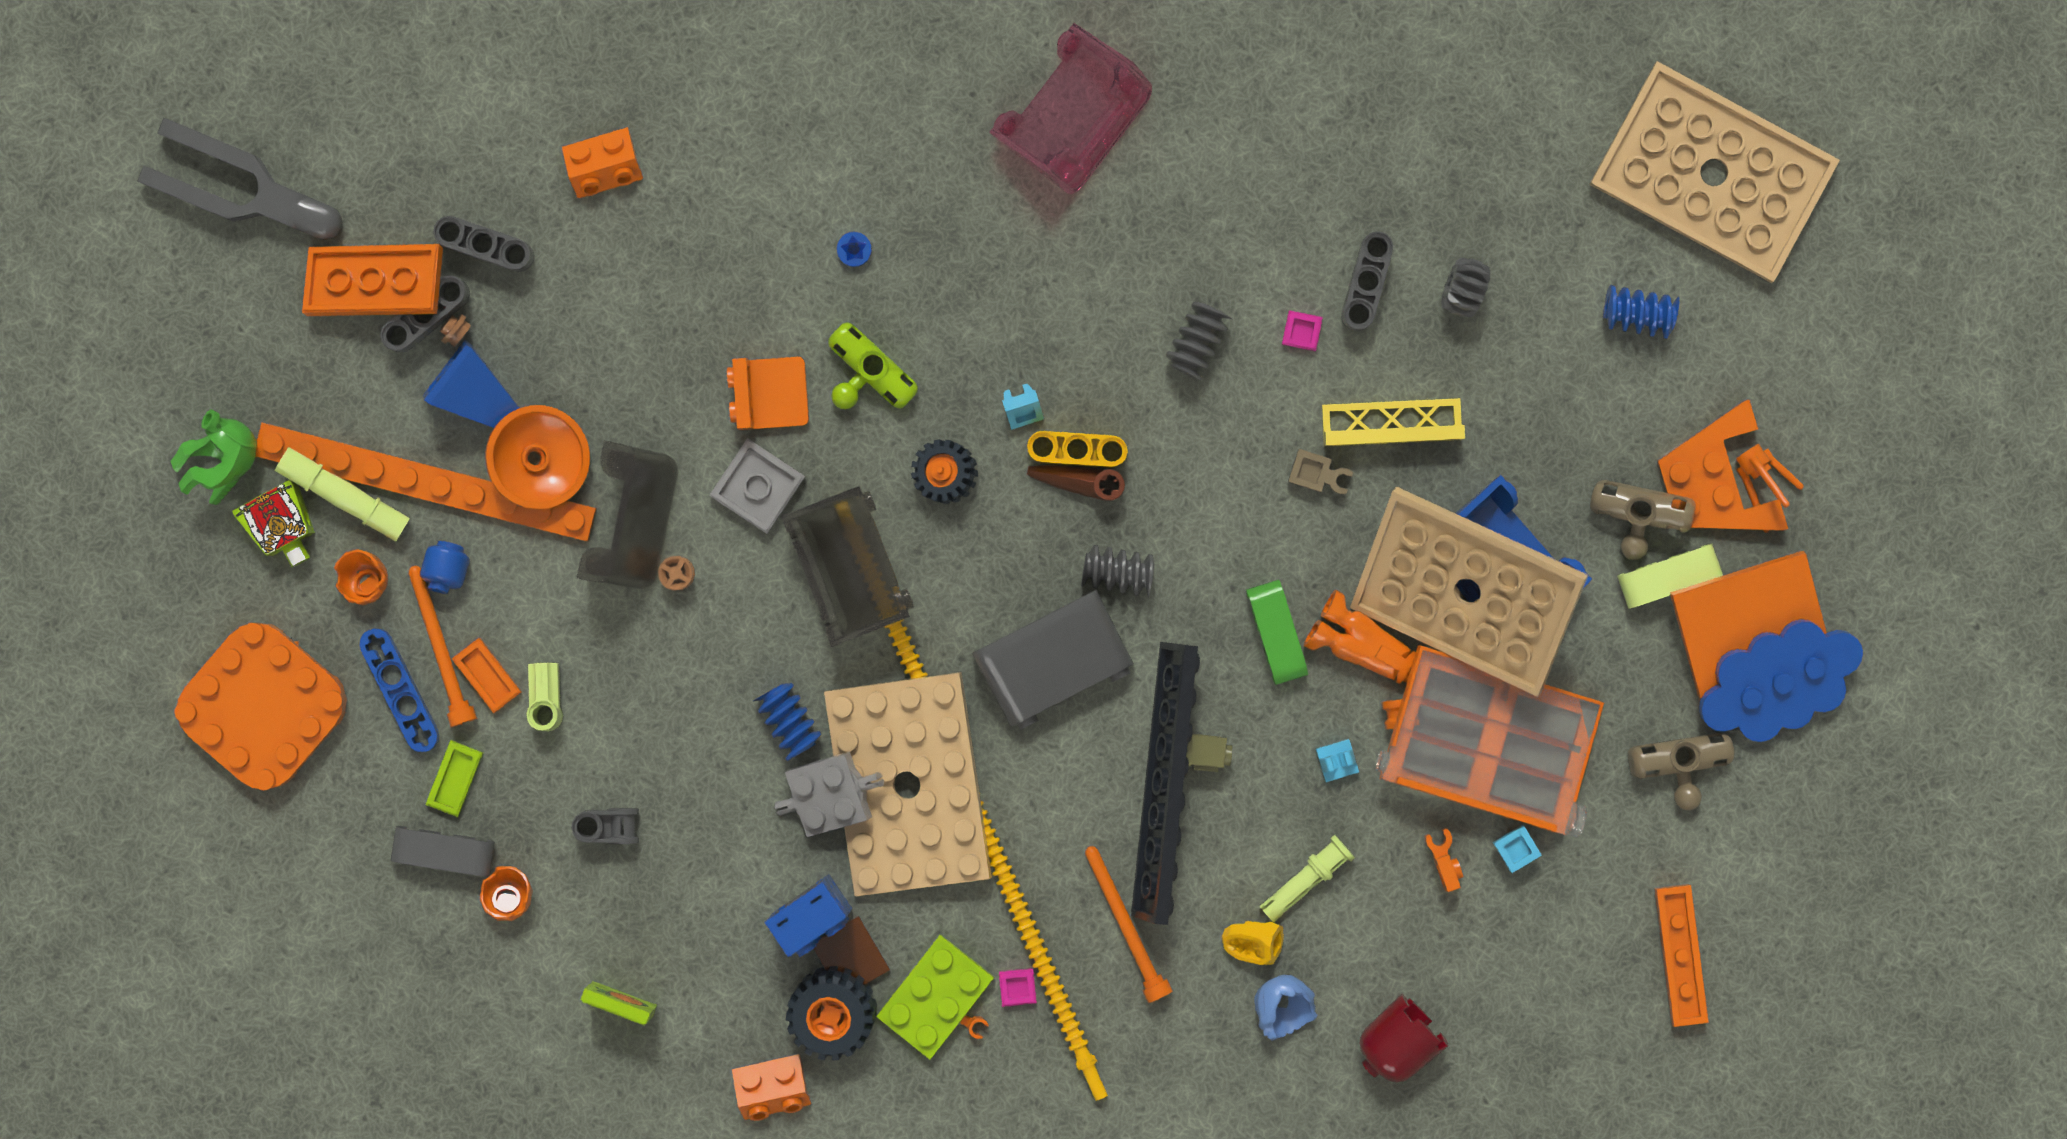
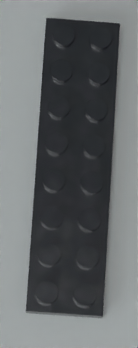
[1131,642,1200,925]

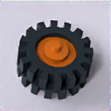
[911,439,978,504]

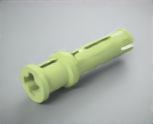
[1260,835,1355,923]

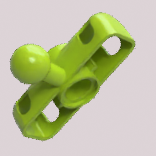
[828,322,918,410]

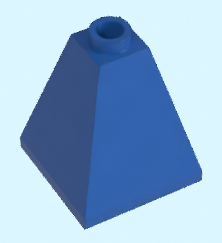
[423,340,520,428]

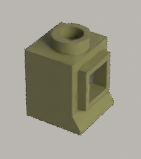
[1186,734,1233,772]

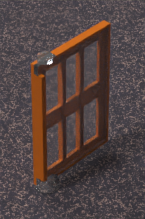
[1376,645,1604,838]

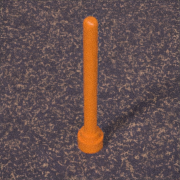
[408,566,477,727]
[1085,846,1173,1003]

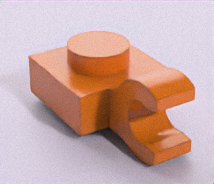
[1425,828,1463,892]

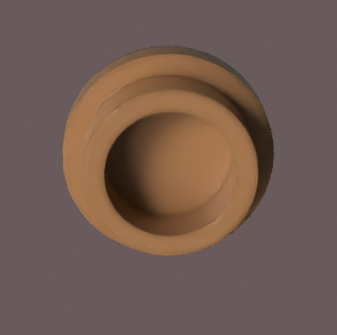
[440,314,471,347]

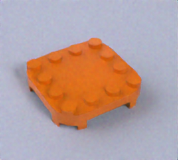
[174,623,347,790]

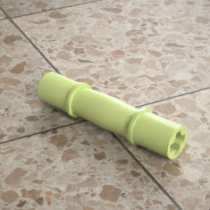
[274,447,410,542]

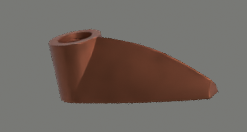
[1027,465,1125,501]

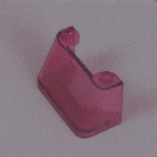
[989,23,1152,194]

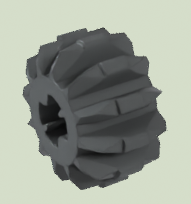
[1441,257,1491,317]

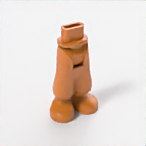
[1304,590,1416,684]

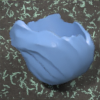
[1254,975,1318,1041]

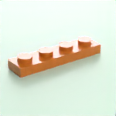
[1654,884,1709,1027]

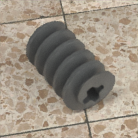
[1166,302,1232,381]
[1080,545,1155,598]

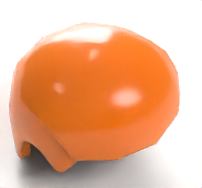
[334,549,388,606]
[480,866,533,921]

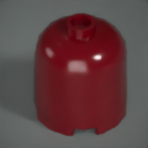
[1360,994,1448,1083]

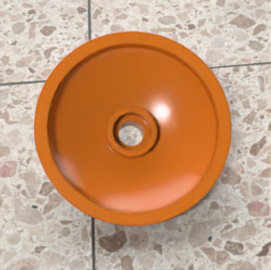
[485,405,590,509]

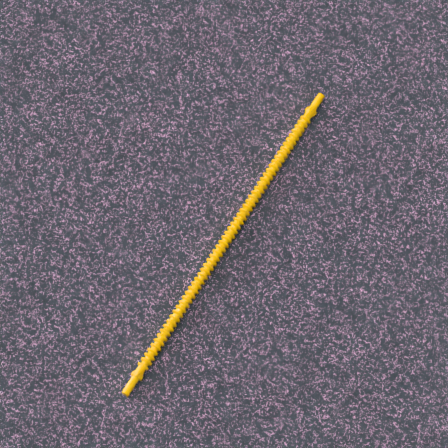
[832,494,1108,1101]

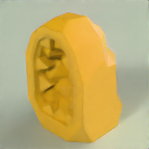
[1222,921,1284,965]

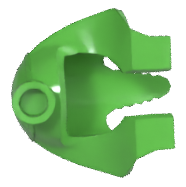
[171,409,257,505]

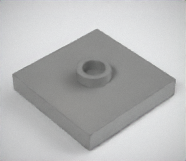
[709,438,806,534]

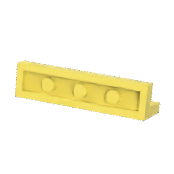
[1322,398,1465,446]

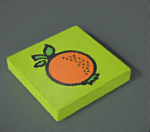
[580,981,657,1025]

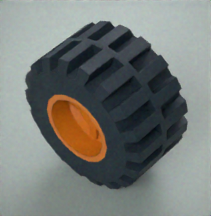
[786,966,877,1061]

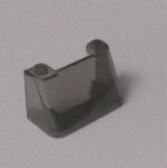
[576,440,678,589]
[781,486,915,647]

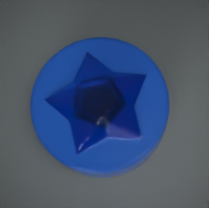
[837,232,872,267]

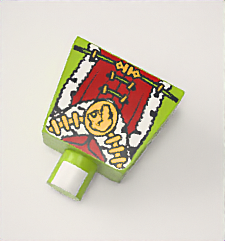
[232,480,315,567]

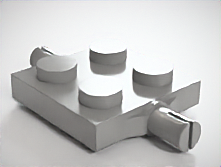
[775,752,884,837]

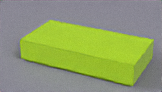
[425,740,484,817]

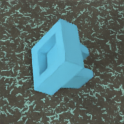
[1002,384,1044,430]
[1316,739,1359,782]
[1492,825,1542,873]

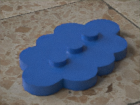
[1699,619,1863,742]

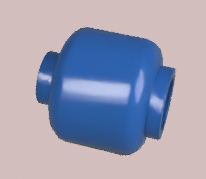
[420,541,470,594]

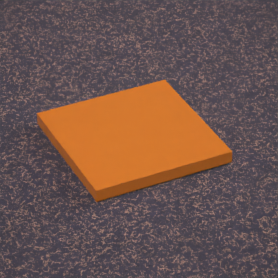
[1670,551,1827,701]

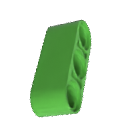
[1246,579,1309,685]

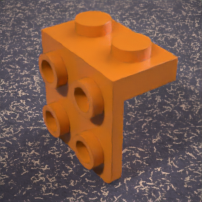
[727,357,809,430]

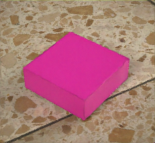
[1282,310,1323,351]
[999,968,1037,1007]

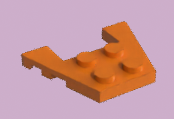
[1657,400,1788,530]

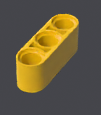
[1027,431,1128,468]

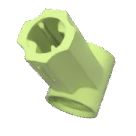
[527,663,563,731]

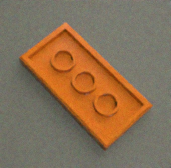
[302,244,443,316]

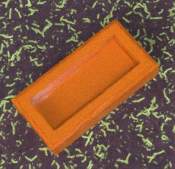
[452,638,522,713]

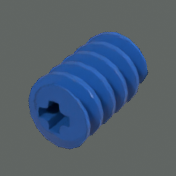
[1603,285,1679,339]
[753,683,821,761]

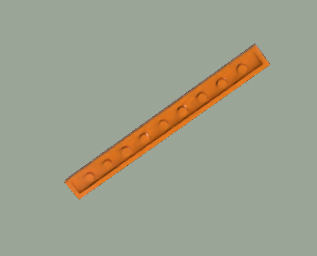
[256,422,597,542]

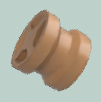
[658,556,695,590]

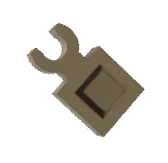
[1288,449,1353,494]

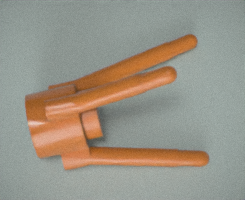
[1736,444,1804,533]

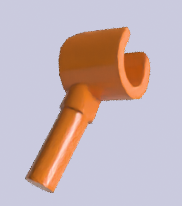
[960,1015,989,1039]

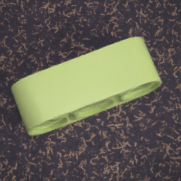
[1617,543,1723,609]

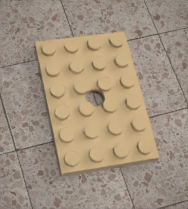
[1589,61,1840,283]
[1350,487,1588,697]
[824,672,992,896]

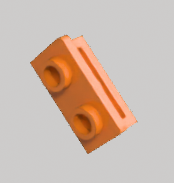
[562,127,643,198]
[732,1054,811,1121]

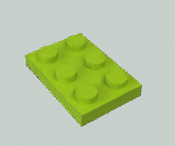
[876,935,995,1060]

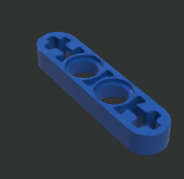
[360,628,439,752]

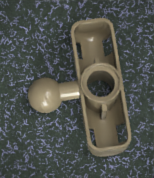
[1590,480,1696,560]
[1628,733,1734,811]

